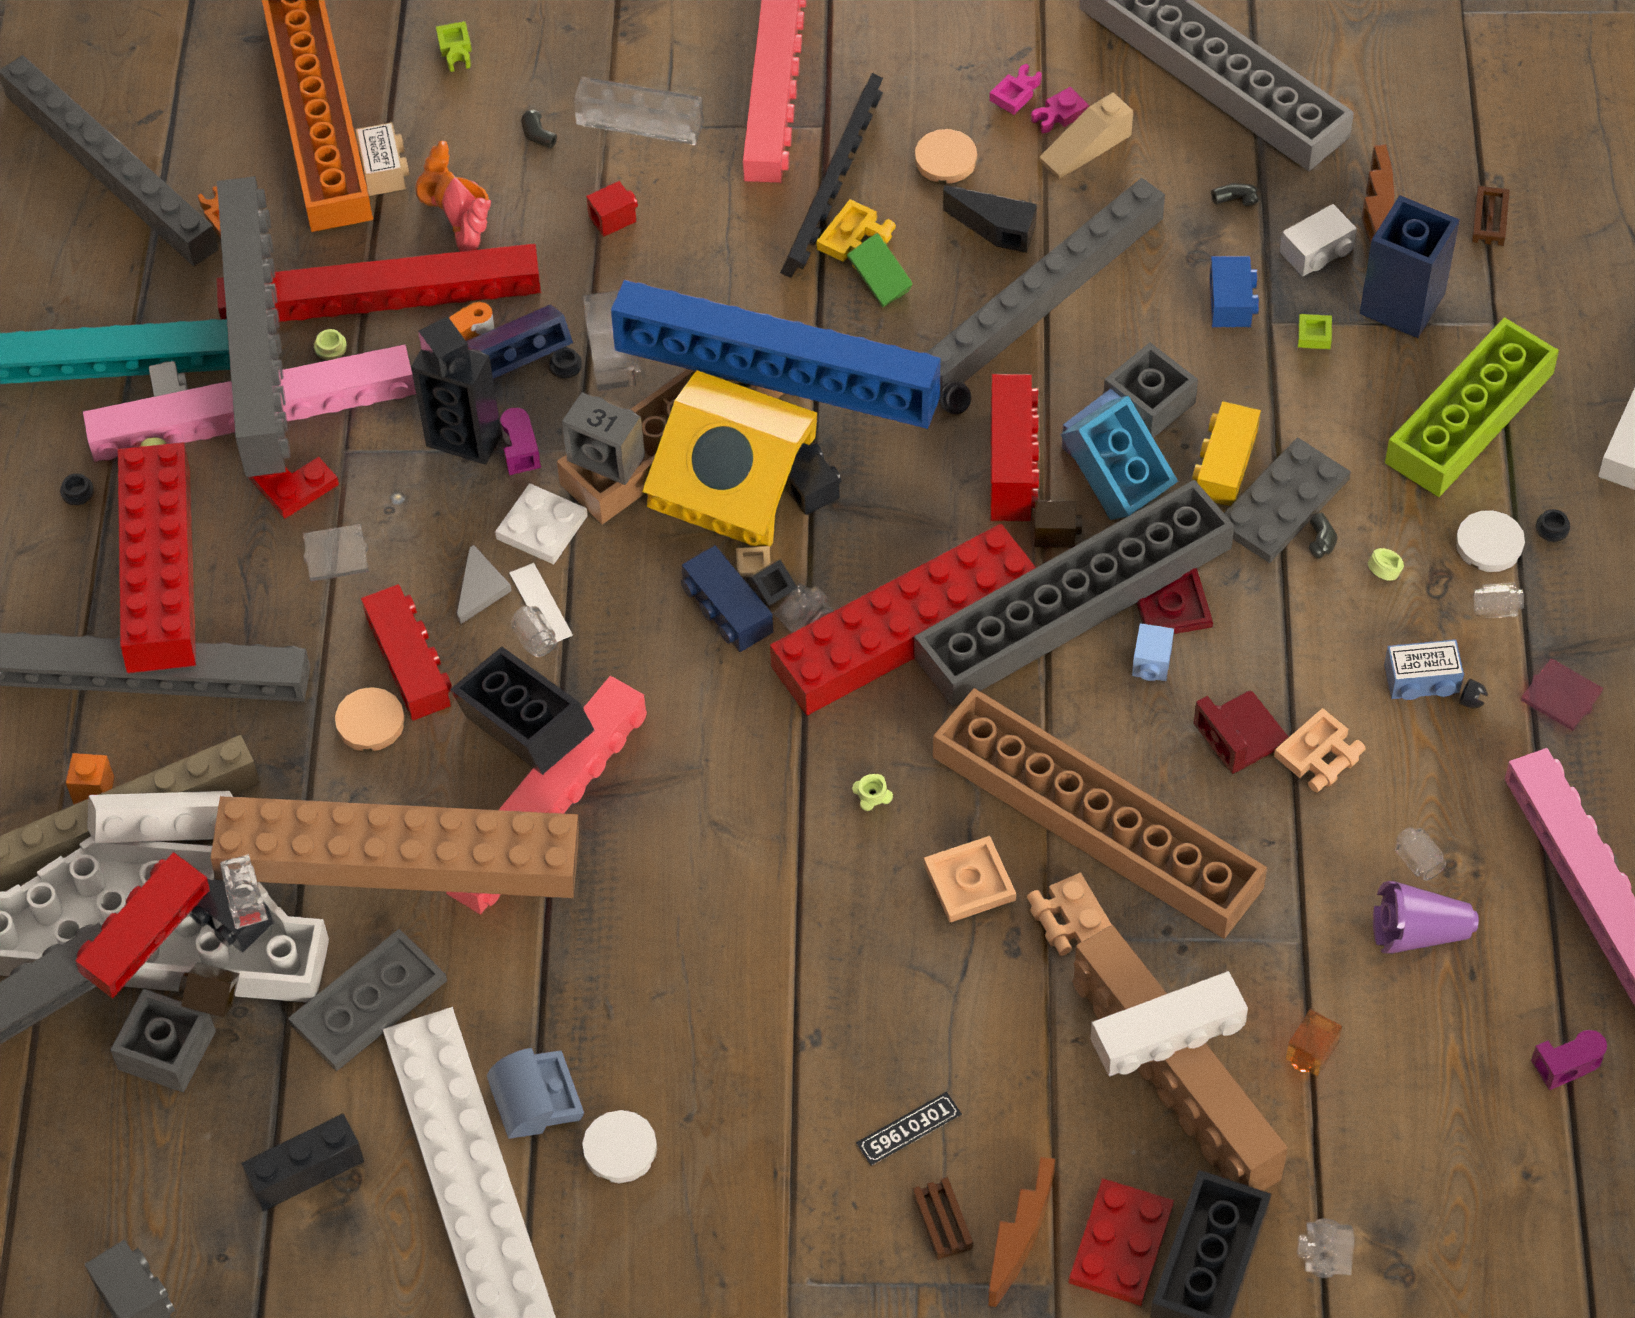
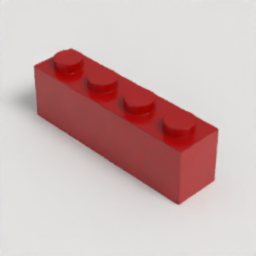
[361,584,452,721]
[75,852,209,999]

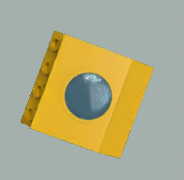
[642,370,817,548]

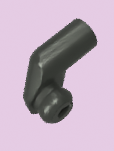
[521,110,557,148]
[1211,183,1259,207]
[1309,513,1338,559]

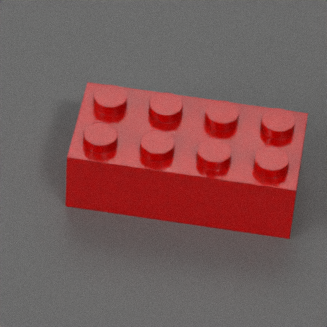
[991,374,1039,521]

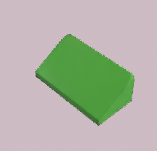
[847,233,912,307]

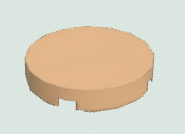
[915,129,977,184]
[335,687,404,751]

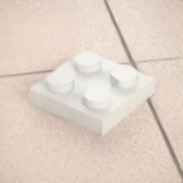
[495,483,588,564]

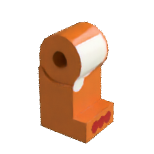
[449,302,494,341]

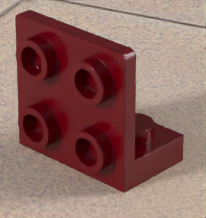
[1193,690,1289,774]

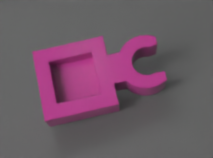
[990,64,1042,115]
[1031,86,1089,134]

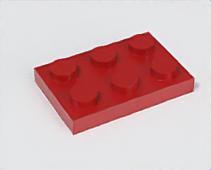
[1069,1178,1174,1306]

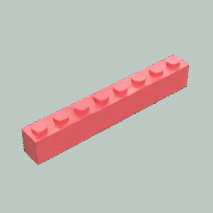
[743,0,807,183]
[446,675,647,915]

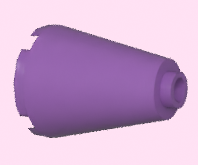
[1373,881,1478,954]

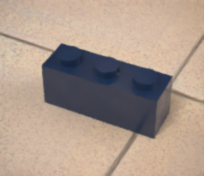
[466,304,573,379]
[680,545,774,652]

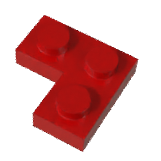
[248,457,339,519]

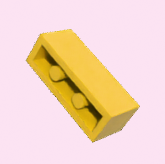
[1192,401,1261,506]

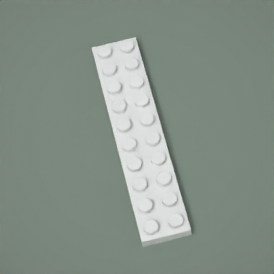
[383,1007,556,1318]

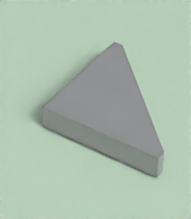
[457,545,511,624]

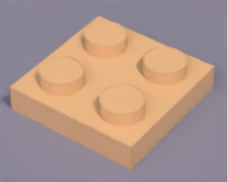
[924,836,1016,923]

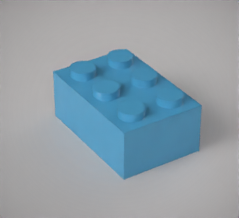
[1060,396,1178,520]

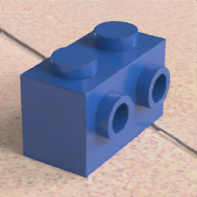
[1209,256,1259,327]

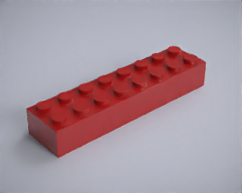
[118,442,196,673]
[770,523,1036,716]

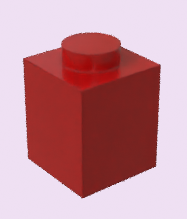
[586,181,638,237]

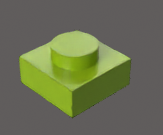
[1298,314,1332,349]

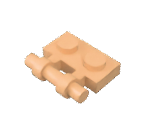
[1274,708,1366,793]
[1027,872,1112,956]

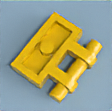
[817,199,896,269]

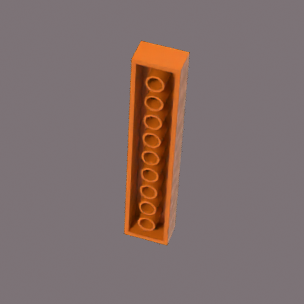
[262,0,373,232]

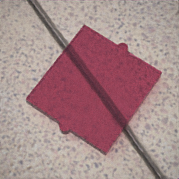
[1521,658,1604,731]

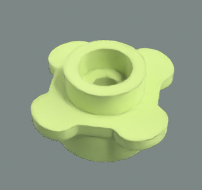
[852,774,893,811]

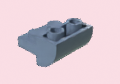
[487,1048,584,1139]

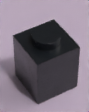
[418,316,471,378]
[746,559,798,607]

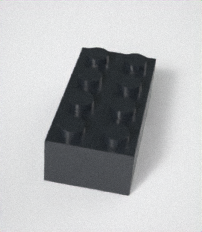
[411,349,502,465]
[450,646,595,775]
[1150,1170,1271,1318]

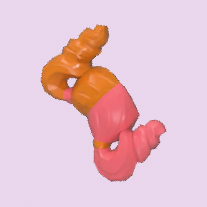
[415,141,491,252]

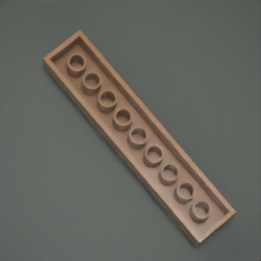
[933,688,1267,939]
[211,796,579,898]

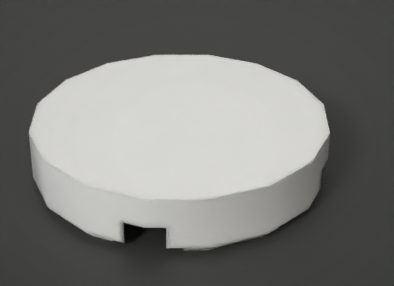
[1456,511,1525,572]
[583,1110,657,1183]

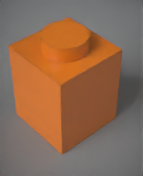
[66,753,114,805]

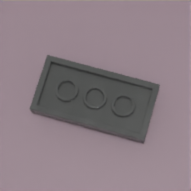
[1224,437,1351,563]
[288,929,447,1072]

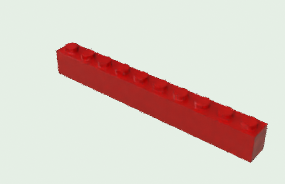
[216,243,541,322]

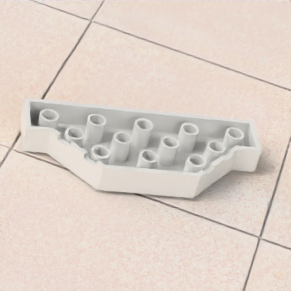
[0,837,329,1003]

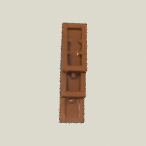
[1361,144,1395,246]
[988,1157,1055,1307]

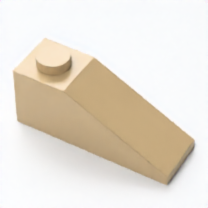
[1039,92,1133,179]

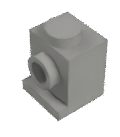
[149,361,188,397]

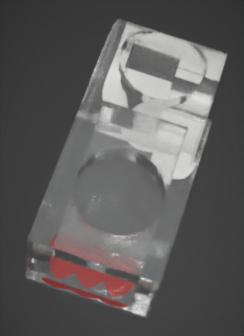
[220,854,268,929]

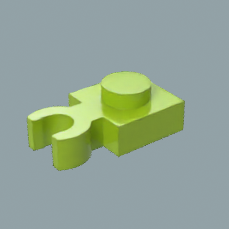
[436,21,472,72]

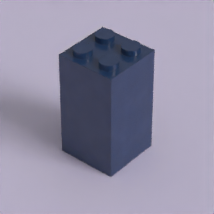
[1359,195,1460,338]

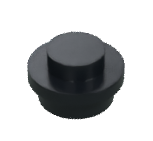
[549,347,582,378]
[939,381,971,414]
[60,473,94,505]
[1536,509,1570,542]

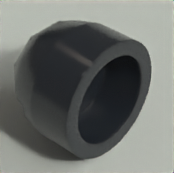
[1459,678,1488,709]

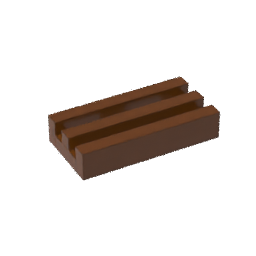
[1472,186,1510,246]
[912,1177,973,1260]

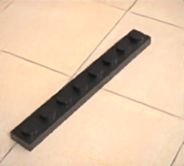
[780,73,883,278]

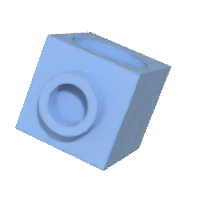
[1132,623,1174,681]

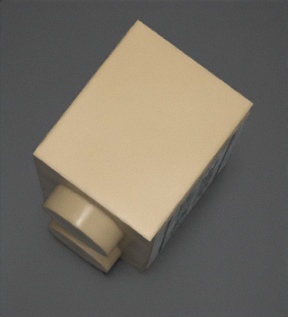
[356,123,410,196]

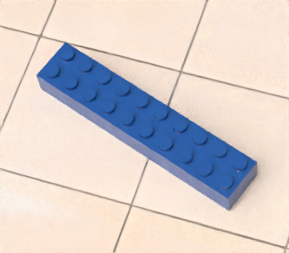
[611,280,941,429]

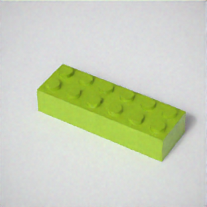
[1385,317,1559,497]

